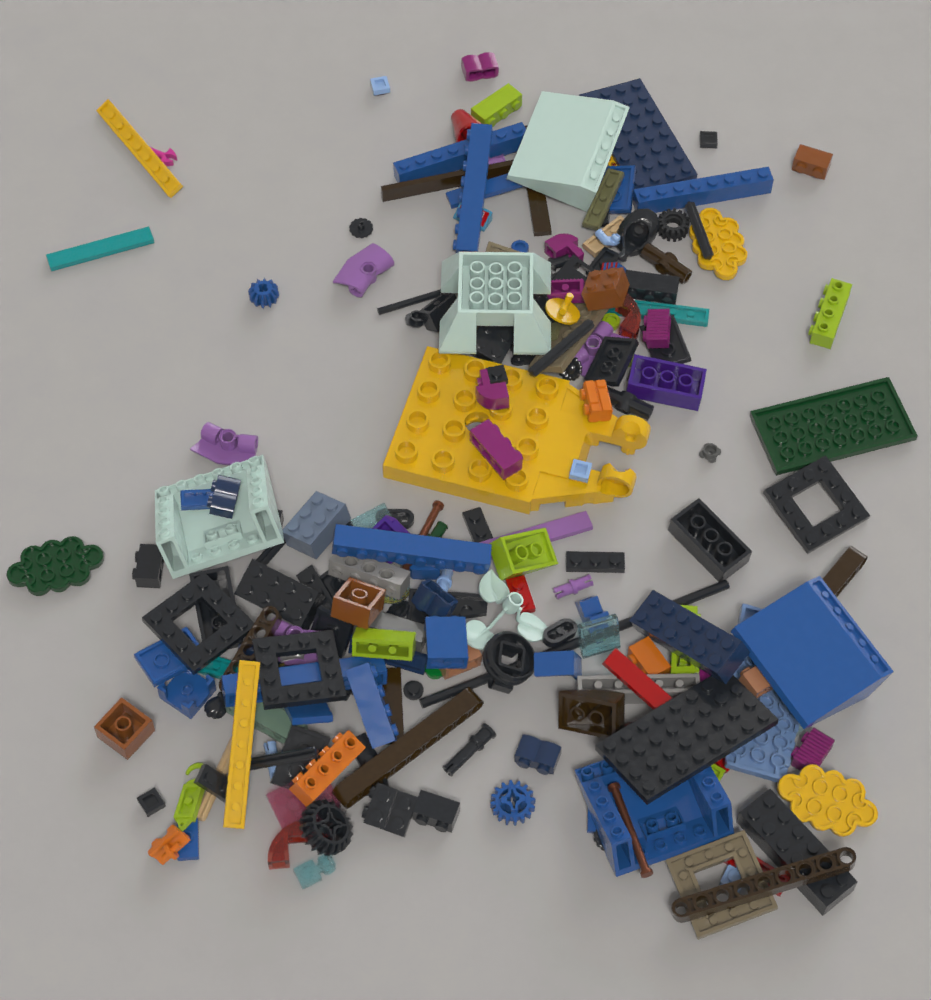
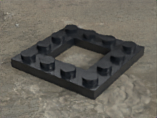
[763,455,870,554]
[142,572,254,675]
[252,630,347,710]

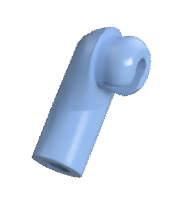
[595,229,621,246]

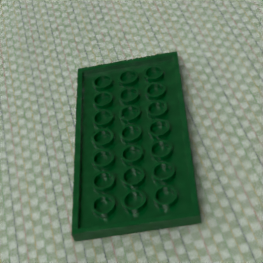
[750,377,918,476]

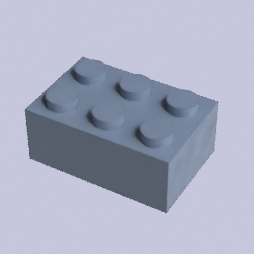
[282,491,351,559]

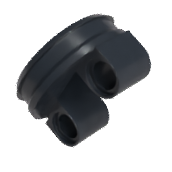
[482,631,535,694]

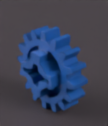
[490,780,536,826]

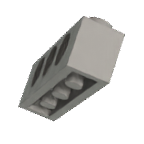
[328,554,411,600]

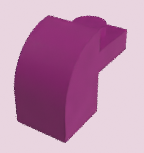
[544,233,584,267]
[476,369,509,410]

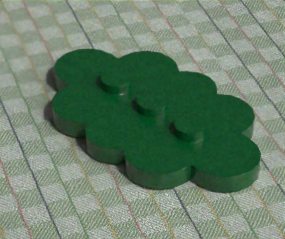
[6,536,104,596]

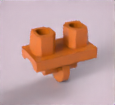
[148,825,191,865]

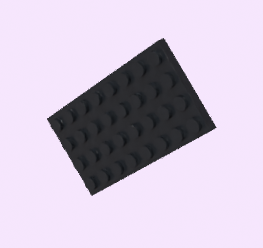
[595,675,779,805]

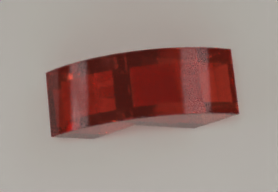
[615,294,641,339]
[268,820,306,870]

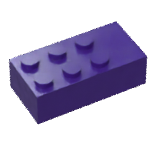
[626,354,707,411]

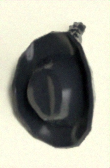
[617,209,660,262]

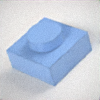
[370,76,390,95]
[569,459,592,483]
[719,865,741,893]

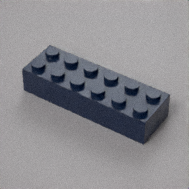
[629,590,750,684]

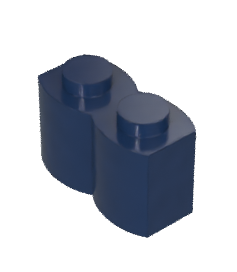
[207,475,241,519]
[411,579,458,617]
[514,734,562,775]

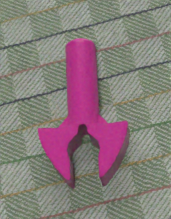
[150,147,177,166]

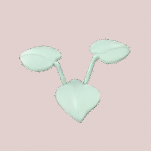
[466,569,547,650]

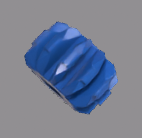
[248,277,279,308]

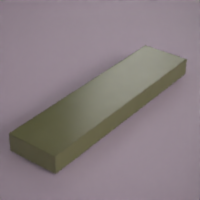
[582,168,625,230]

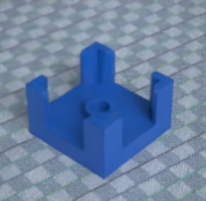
[157,670,217,719]

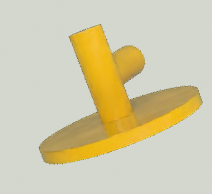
[545,293,580,325]

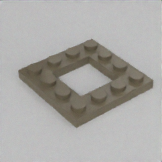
[666,830,778,940]

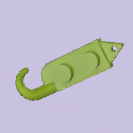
[173,762,205,831]

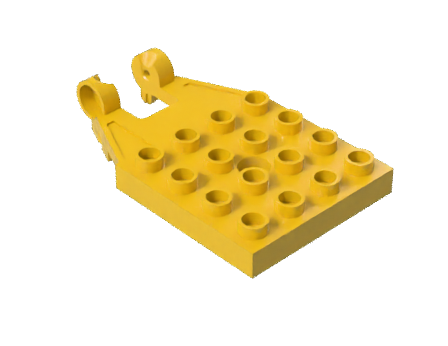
[383,346,651,514]

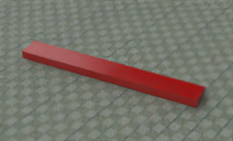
[602,648,730,774]

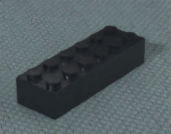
[736,789,858,916]

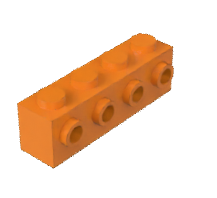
[289,730,366,807]

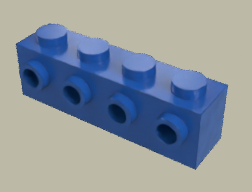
[345,662,399,749]

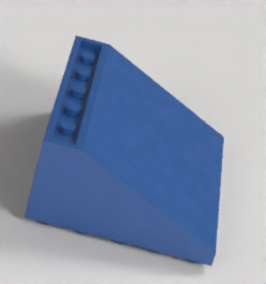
[731,576,894,729]
[574,760,734,877]

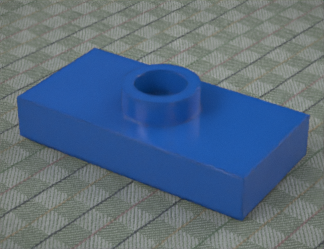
[180,489,214,510]
[177,818,199,861]

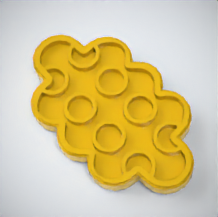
[689,208,748,280]
[777,764,878,837]

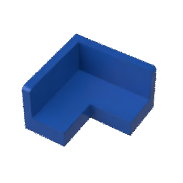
[534,650,582,681]

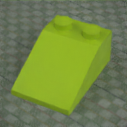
[489,528,558,581]

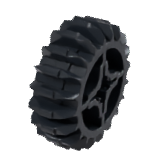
[298,799,353,857]

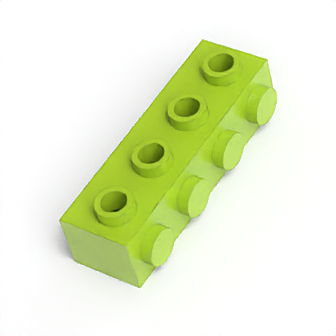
[808,278,853,350]

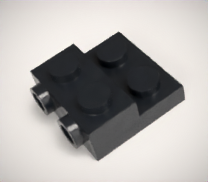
[362,783,418,838]

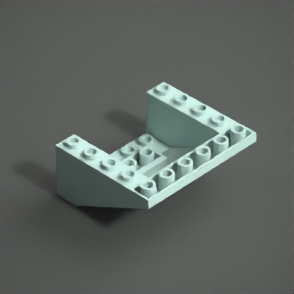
[506,91,630,212]
[155,455,284,579]

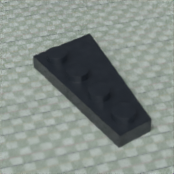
[406,588,488,624]

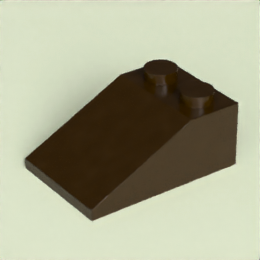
[558,689,625,738]

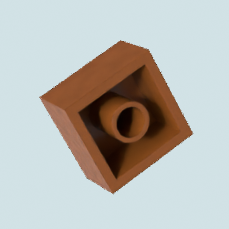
[581,267,630,311]
[331,577,386,629]
[94,697,155,760]

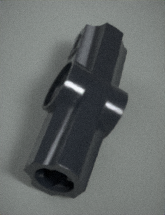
[607,386,654,422]

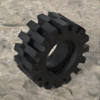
[658,208,690,242]

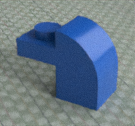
[575,596,611,632]

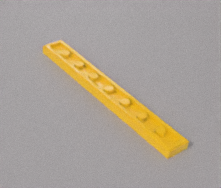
[96,99,183,198]
[223,660,260,829]

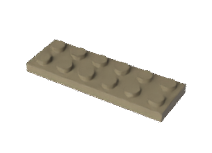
[529,303,609,373]

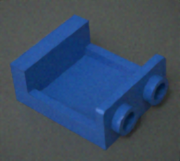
[424,616,468,669]

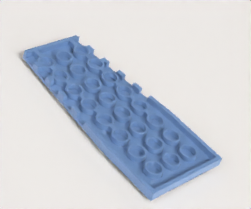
[724,603,800,783]

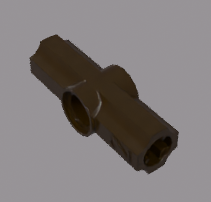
[640,243,692,284]

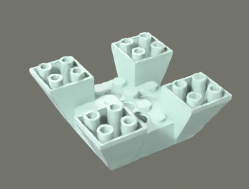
[439,252,551,355]

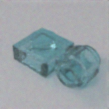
[293,855,336,889]

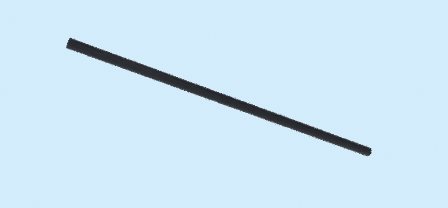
[419,580,730,709]

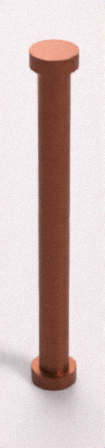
[400,500,444,570]
[608,782,653,878]

